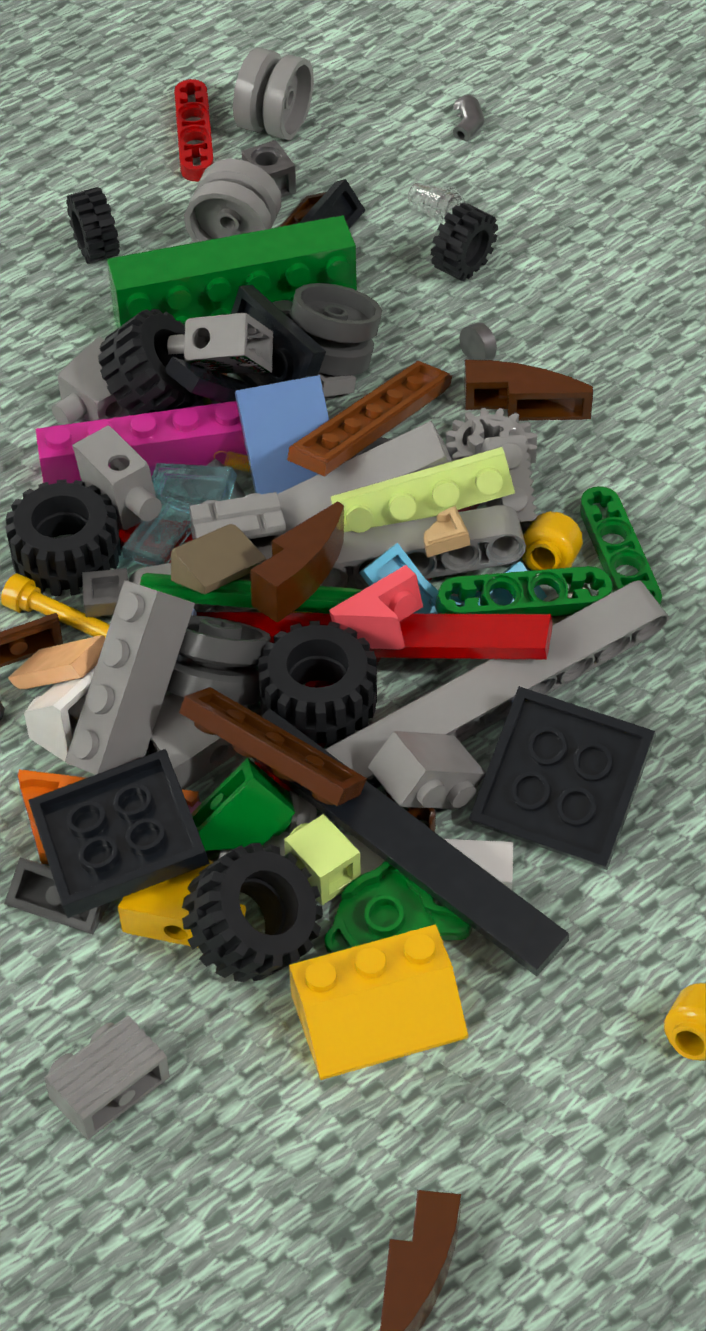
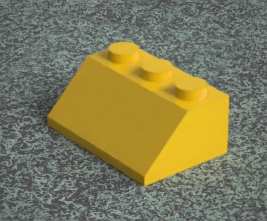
[289,924,468,1080]

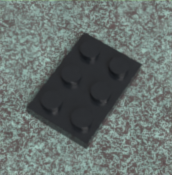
[231,285,326,387]

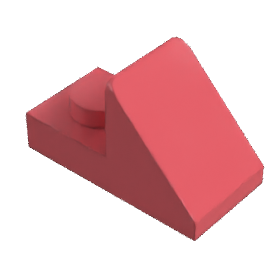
[329,565,423,650]

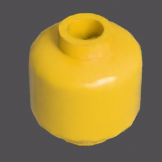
[521,511,583,571]
[664,983,706,1061]

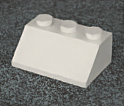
[24,637,106,765]

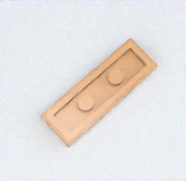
[8,635,105,690]

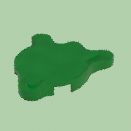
[324,861,472,954]

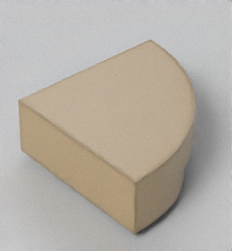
[424,506,470,558]

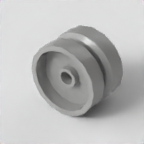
[233,47,314,141]
[184,158,281,243]

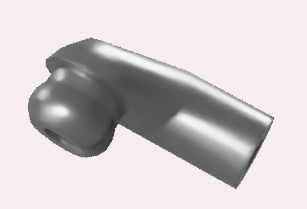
[453,95,485,142]

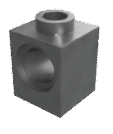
[241,140,296,198]

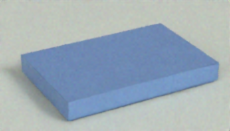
[235,375,329,494]

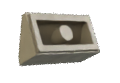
[171,524,267,594]

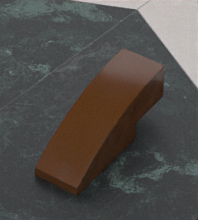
[464,360,593,421]
[251,501,344,623]
[380,1190,461,1331]

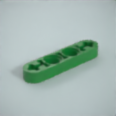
[580,486,662,605]
[435,566,612,616]

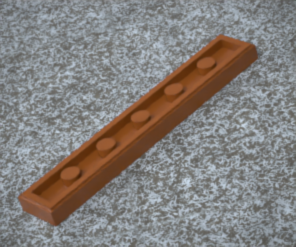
[287,361,453,477]

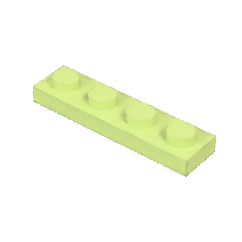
[331,447,515,533]

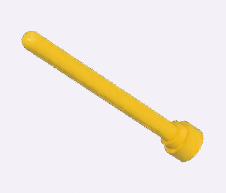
[1,573,110,638]

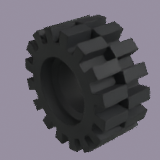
[66,187,120,264]
[430,203,498,282]

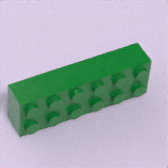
[107,215,357,328]

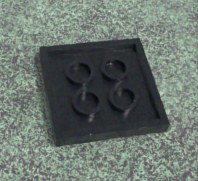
[469,686,656,870]
[28,749,210,918]

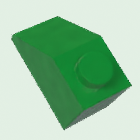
[191,757,295,851]

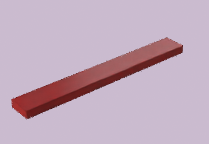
[196,612,553,660]

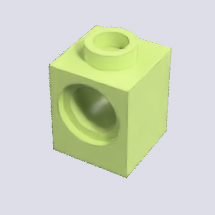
[284,814,361,906]

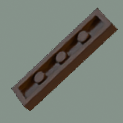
[179,687,367,806]

